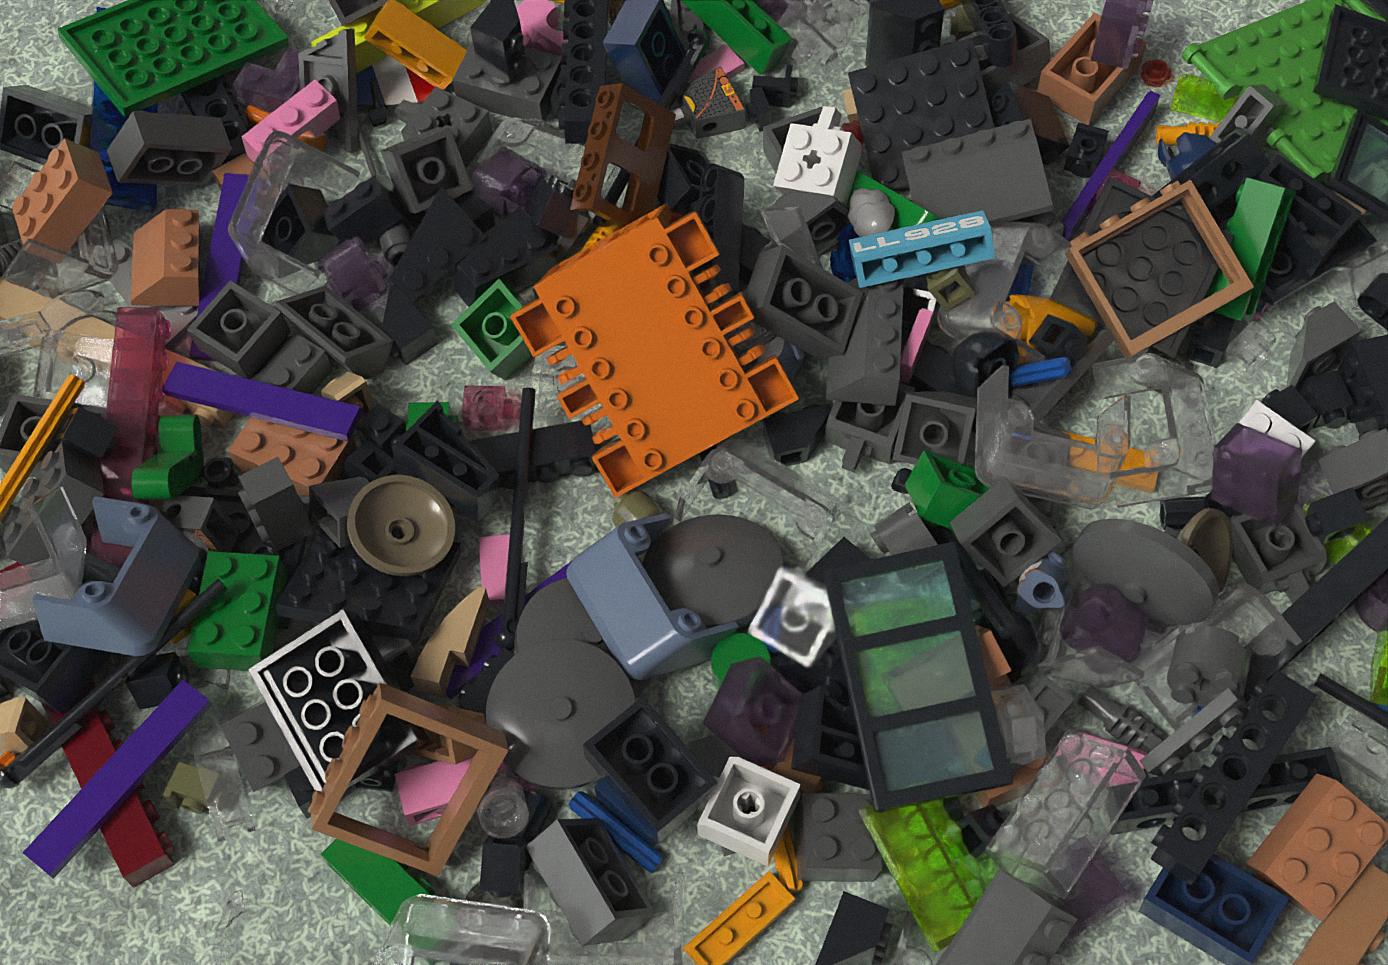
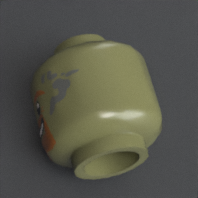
[612,491,664,527]

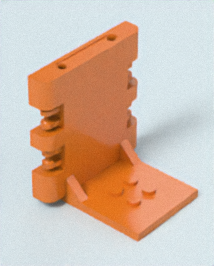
[510,203,799,498]

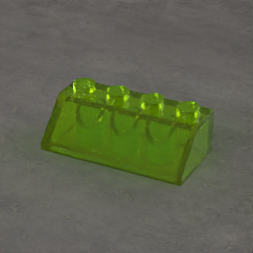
[859,780,987,953]

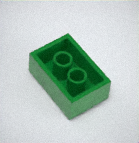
[187,551,288,671]

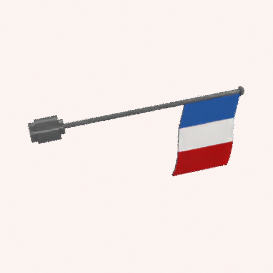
[356,56,446,267]

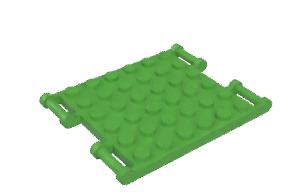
[1181,0,1388,183]

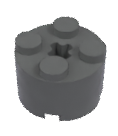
[870,502,944,585]
[1167,626,1252,707]

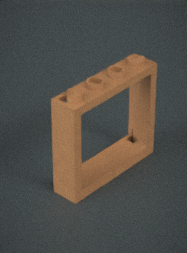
[1065,180,1254,360]
[307,682,509,876]

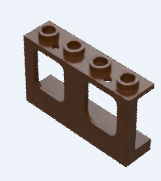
[570,83,676,231]

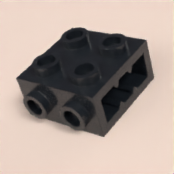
[987,81,1070,165]

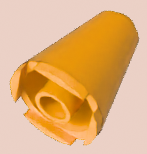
[1000,294,1098,362]

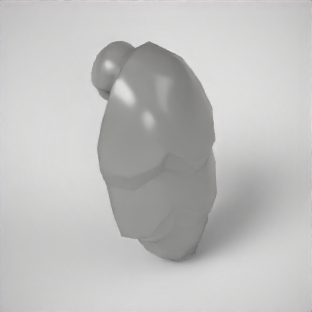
[848,187,895,237]

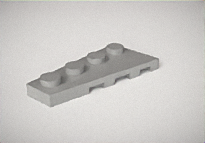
[95,238,200,350]

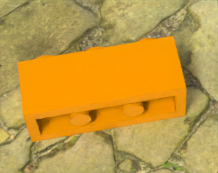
[364,0,467,90]

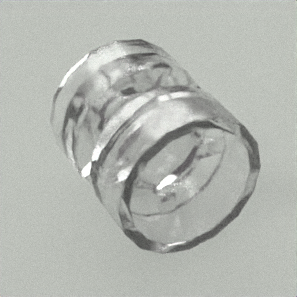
[477,768,529,838]

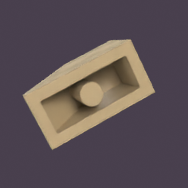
[321,372,375,430]
[0,697,49,755]

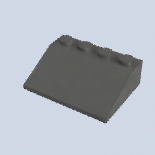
[902,119,1054,226]

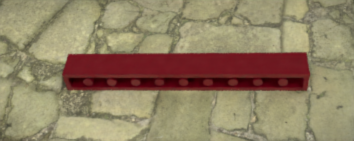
[0,562,175,888]

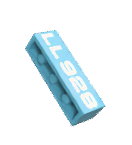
[849,210,995,288]

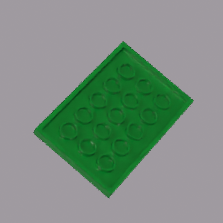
[58,0,289,117]

